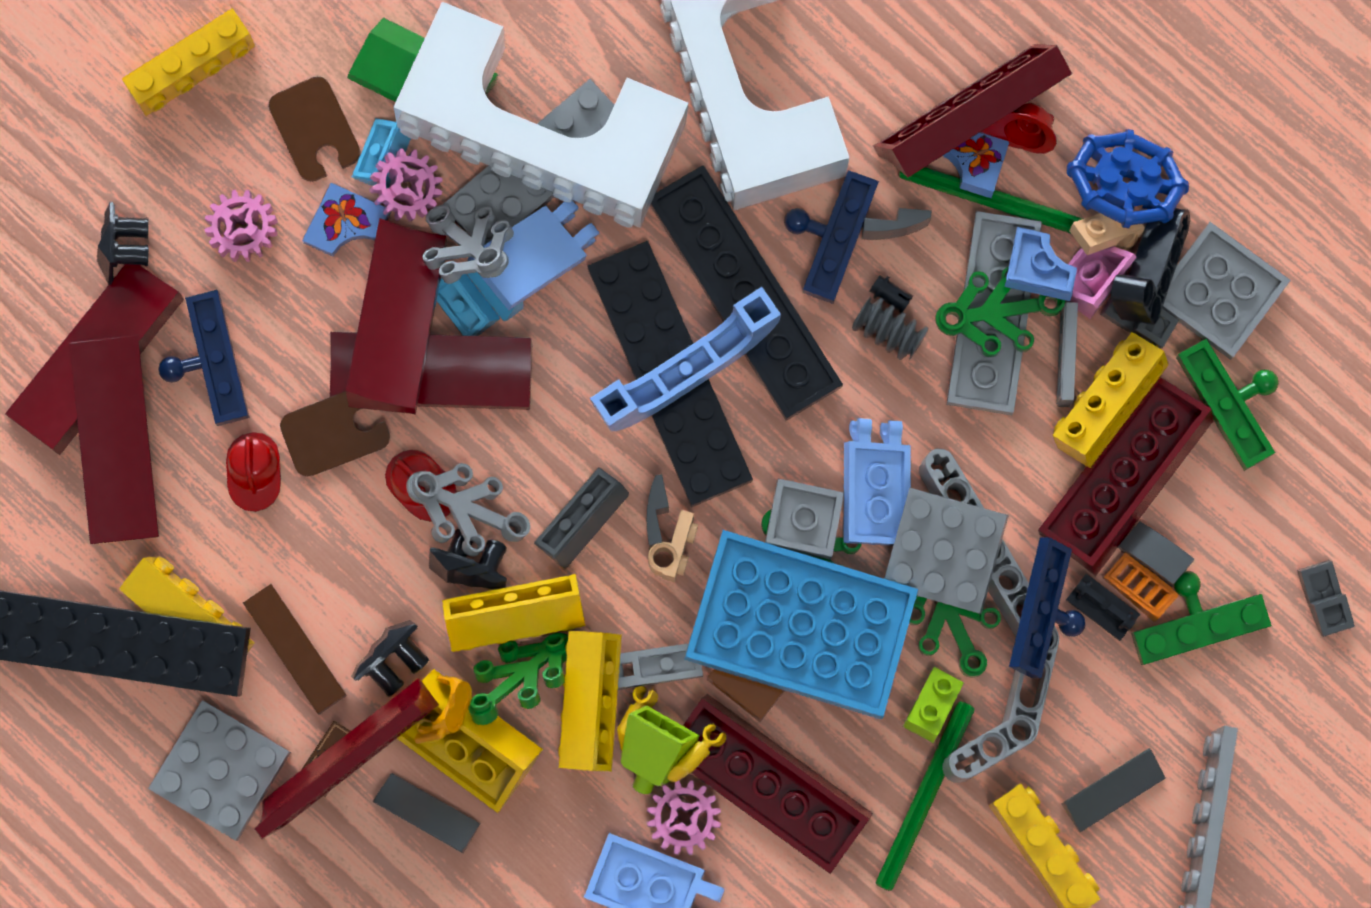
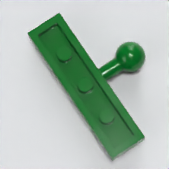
[1176,339,1279,471]
[1131,571,1272,665]

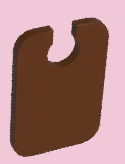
[268,76,361,182]
[280,391,390,477]

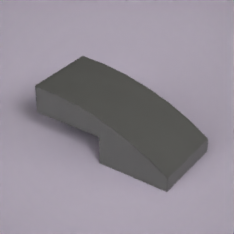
[862,208,932,240]
[1100,297,1179,348]
[647,474,669,550]
[1118,521,1194,587]
[1297,560,1355,637]

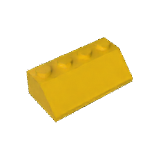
[397,669,543,813]

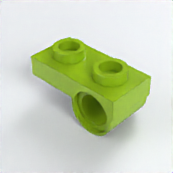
[903,667,964,743]

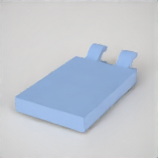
[468,200,599,310]
[843,418,911,546]
[584,833,725,908]

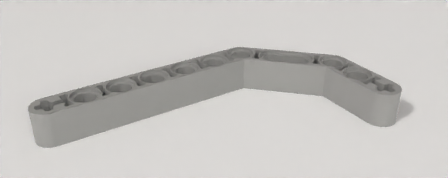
[919,448,1059,783]

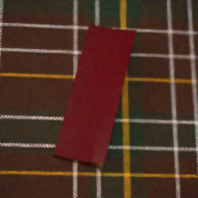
[873,44,1072,178]
[346,218,447,414]
[5,264,184,455]
[329,332,533,410]
[69,335,159,544]
[1038,377,1213,577]
[254,678,439,839]
[683,694,873,874]

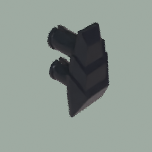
[97,202,148,285]
[429,529,507,590]
[351,620,429,697]

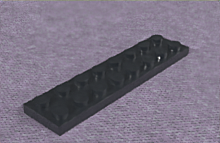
[650,165,843,421]
[587,241,753,508]
[0,590,251,697]

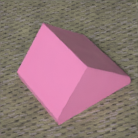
[1065,246,1137,319]

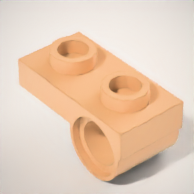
[1070,213,1145,255]
[648,510,698,583]

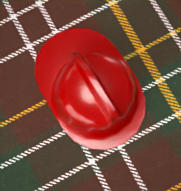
[981,103,1057,154]
[226,432,281,512]
[385,450,457,522]

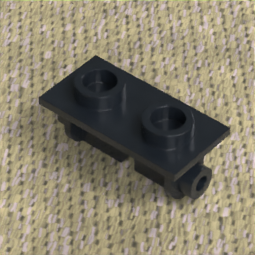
[1066,573,1140,641]

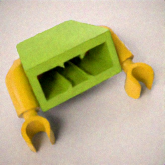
[617,686,726,794]

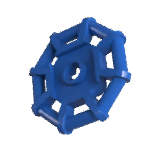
[1067,129,1189,229]

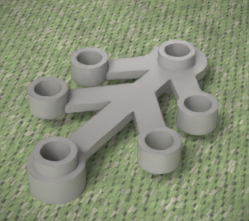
[422,205,514,284]
[406,463,530,556]

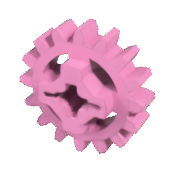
[370,149,442,222]
[204,190,278,262]
[647,780,721,855]

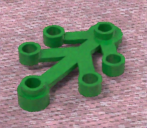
[935,267,1065,357]
[909,596,1001,678]
[469,633,568,725]

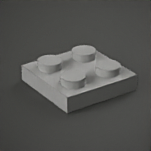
[765,478,844,560]

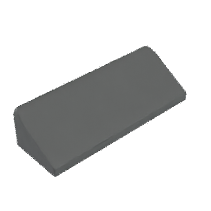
[534,468,629,569]
[1061,748,1165,832]
[373,773,480,854]

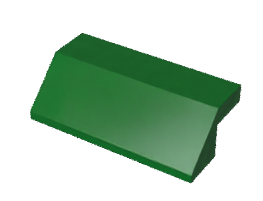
[347,18,499,102]

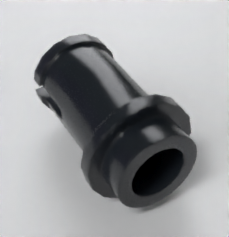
[869,275,913,313]

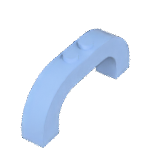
[590,287,781,431]

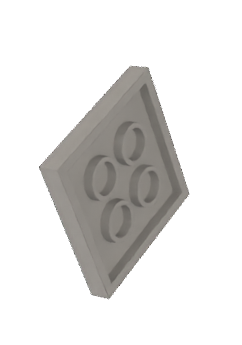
[1162,222,1291,360]
[884,488,1009,614]
[148,700,291,841]

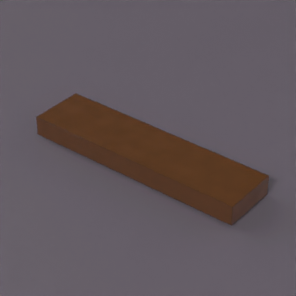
[243,584,347,715]

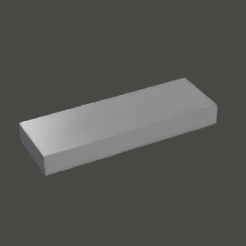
[1056,302,1078,407]

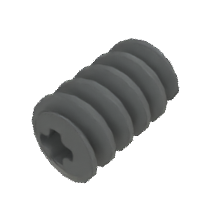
[852,297,928,360]

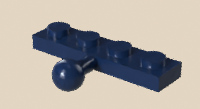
[784,170,879,304]
[158,290,250,426]
[1009,537,1086,678]

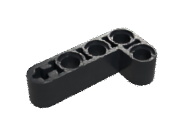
[1111,208,1190,325]

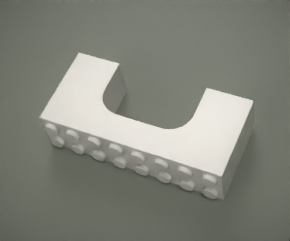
[660,0,850,211]
[393,2,688,228]

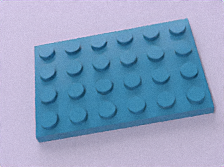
[684,530,918,720]

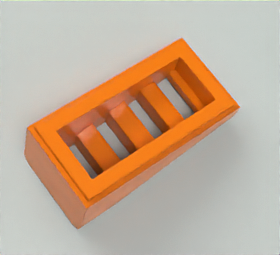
[1103,552,1179,622]

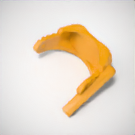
[415,674,472,744]

